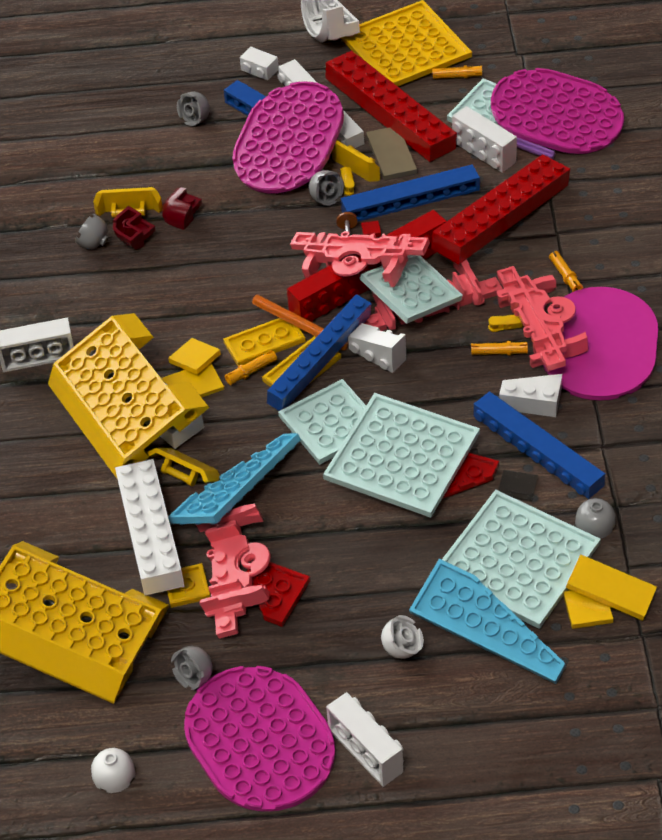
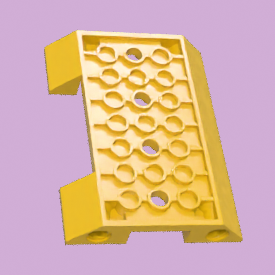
[48,313,210,478]
[0,541,169,704]

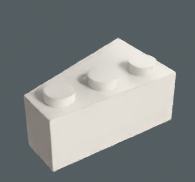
[348,323,406,373]
[499,374,562,417]

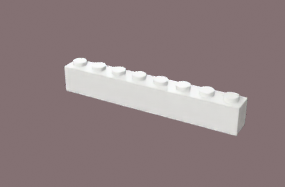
[277,59,364,148]

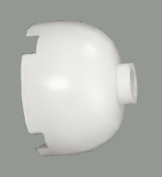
[381,615,424,659]
[91,748,135,793]

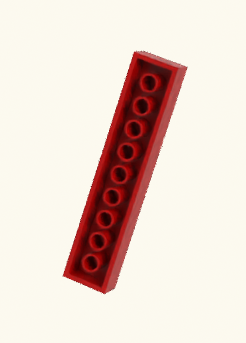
[325,50,457,162]
[431,154,570,264]
[287,209,447,322]

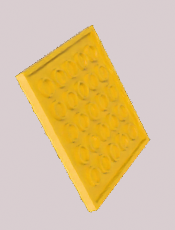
[341,0,472,86]

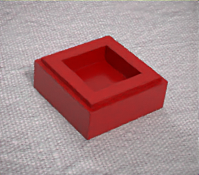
[361,221,381,238]

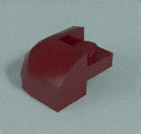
[162,187,202,230]
[112,206,156,249]

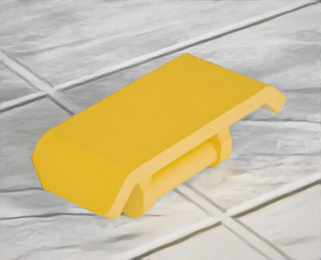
[331,140,380,182]
[93,187,162,218]
[147,448,220,487]

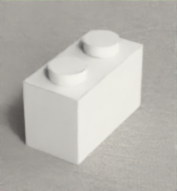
[240,47,278,81]

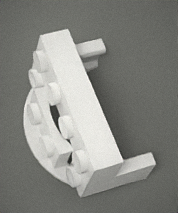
[301,0,360,42]

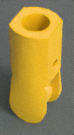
[340,167,355,196]
[488,315,522,332]

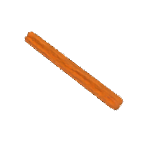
[252,295,348,351]

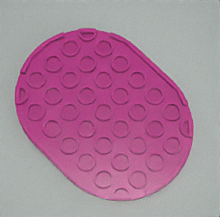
[490,68,624,154]
[232,81,344,193]
[543,287,658,400]
[184,666,335,812]

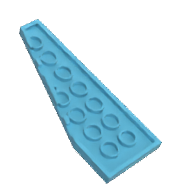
[168,433,301,525]
[409,559,566,684]

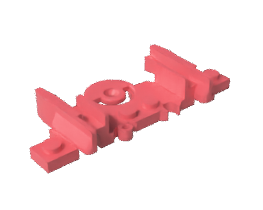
[290,231,430,287]
[364,259,503,331]
[497,266,588,371]
[196,504,271,639]

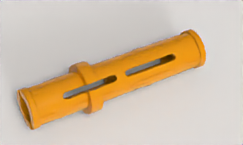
[432,65,482,79]
[549,251,583,292]
[471,341,528,356]
[225,350,277,385]

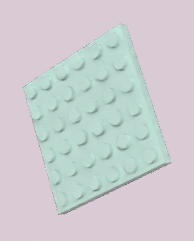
[323,393,480,518]
[442,490,601,629]

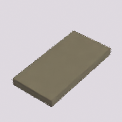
[366,128,417,180]

